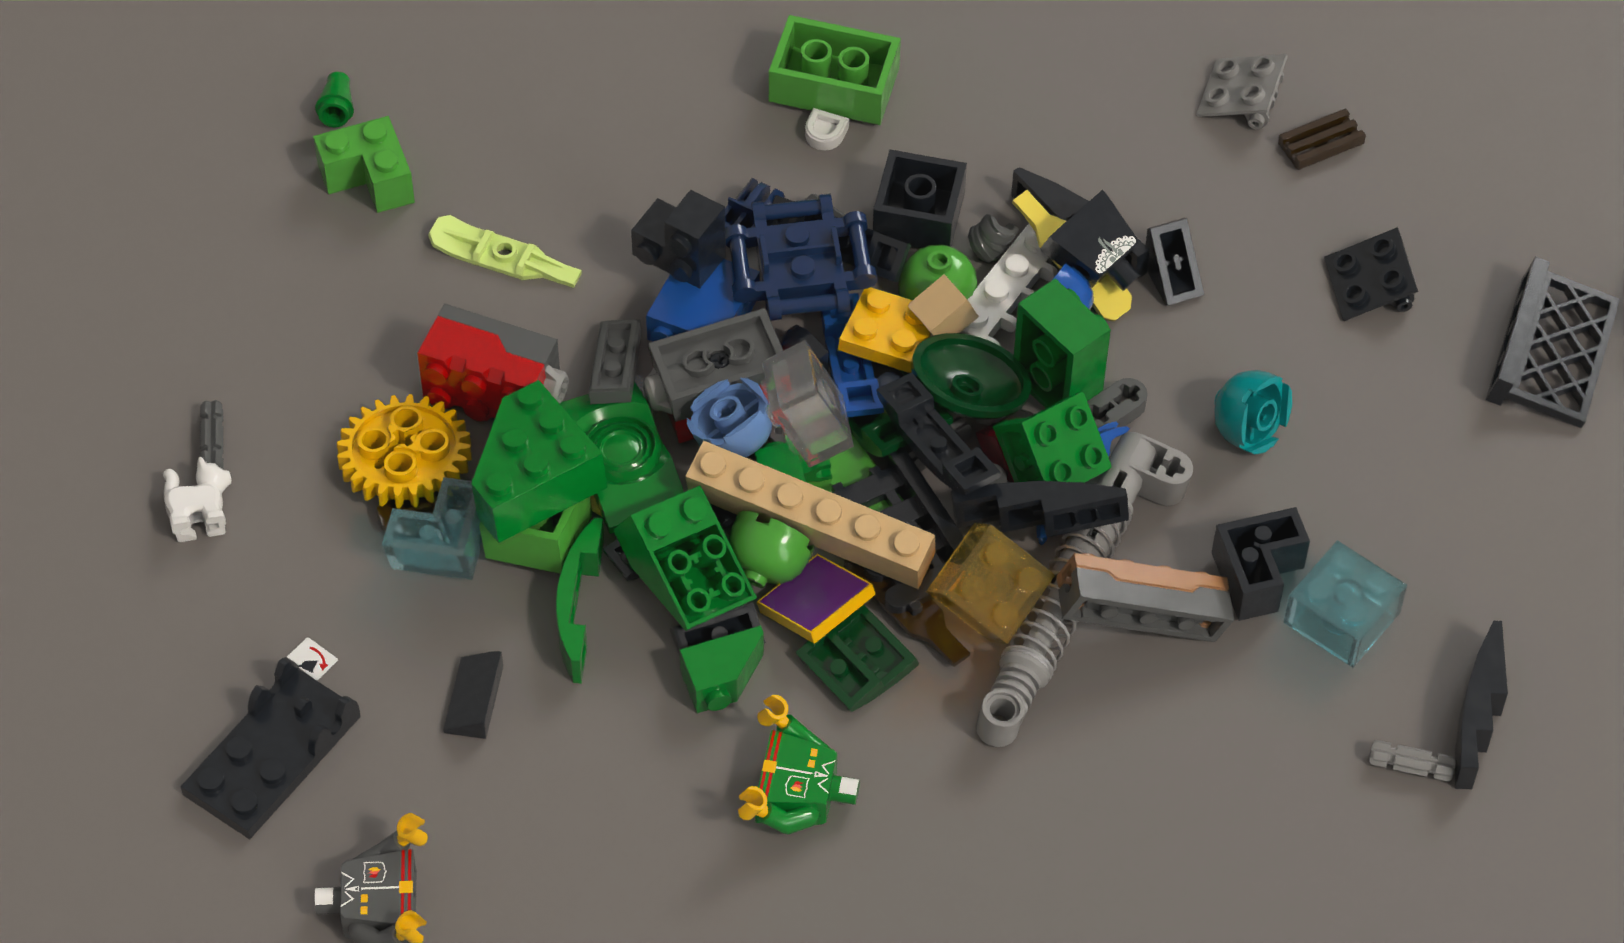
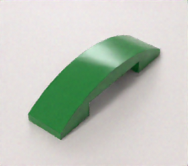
[556,518,604,684]

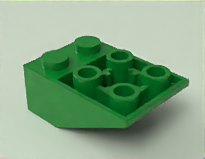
[613,485,757,631]

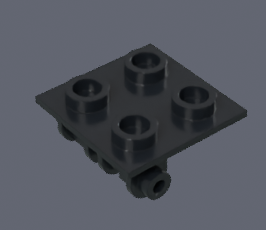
[1324,227,1419,321]

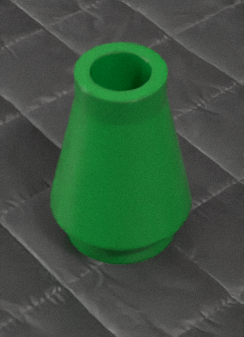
[315,72,354,127]

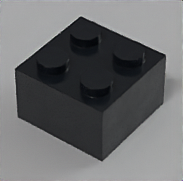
[873,149,967,248]

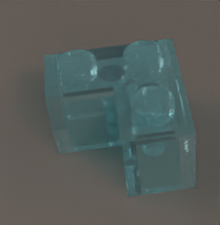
[382,477,482,580]

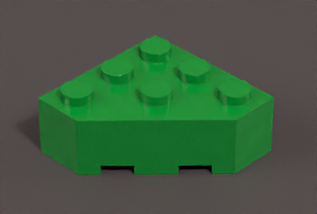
[471,380,608,543]

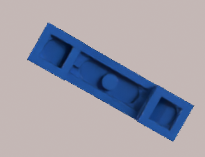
[820,293,884,418]

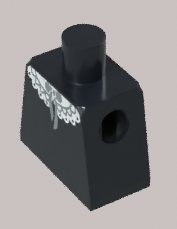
[1040,189,1140,291]

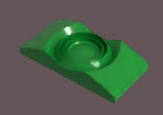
[560,381,684,534]

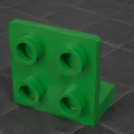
[993,392,1111,483]

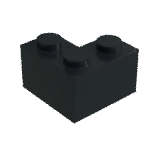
[631,190,726,289]
[1212,507,1310,621]

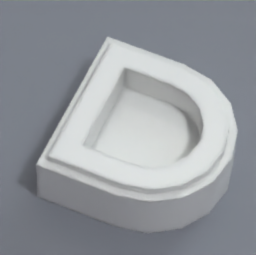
[805,108,849,151]

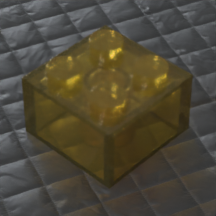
[926,523,1055,644]

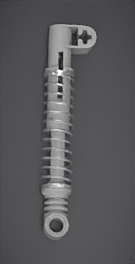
[976,432,1193,747]

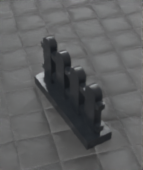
[831,447,986,616]

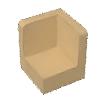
[908,274,979,336]

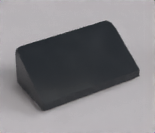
[669,603,766,656]
[443,651,503,739]

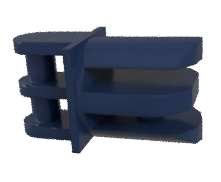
[725,178,785,249]

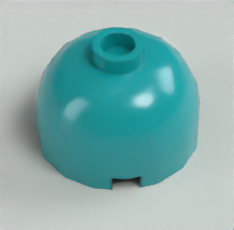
[1214,370,1293,455]

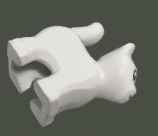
[163,457,232,542]

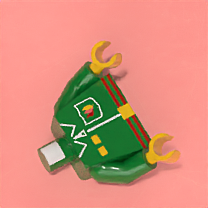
[738,695,860,835]

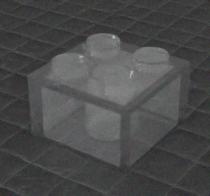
[760,340,854,467]

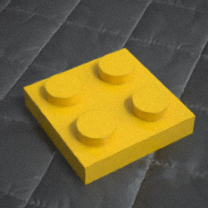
[838,287,932,373]

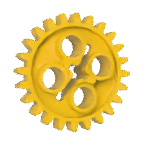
[337,394,472,509]

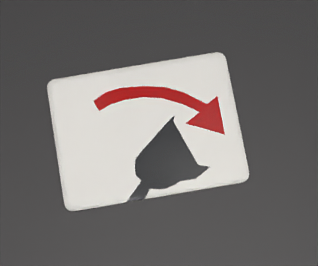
[287,637,338,680]

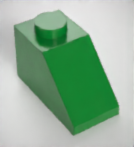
[680,625,764,713]

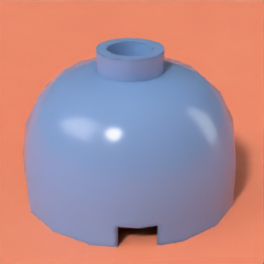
[687,378,773,457]

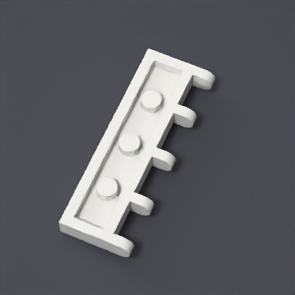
[960,224,1058,346]

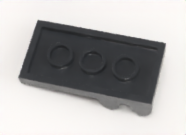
[180,657,361,840]

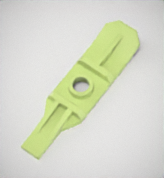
[428,215,582,288]

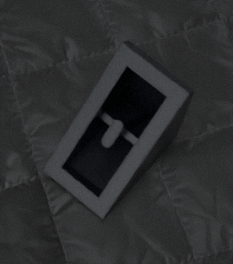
[1145,218,1204,306]

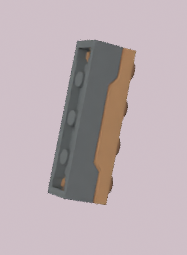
[1057,553,1234,642]

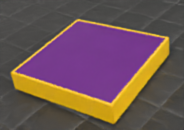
[757,553,876,644]

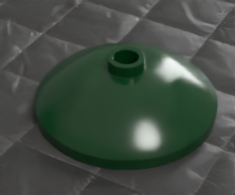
[911,333,1032,419]

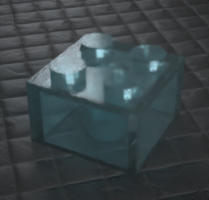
[1283,540,1407,668]

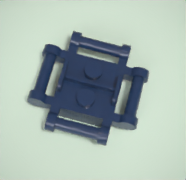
[725,193,878,321]

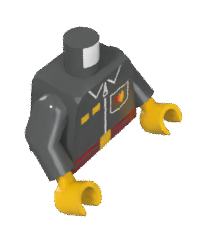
[315,813,428,943]

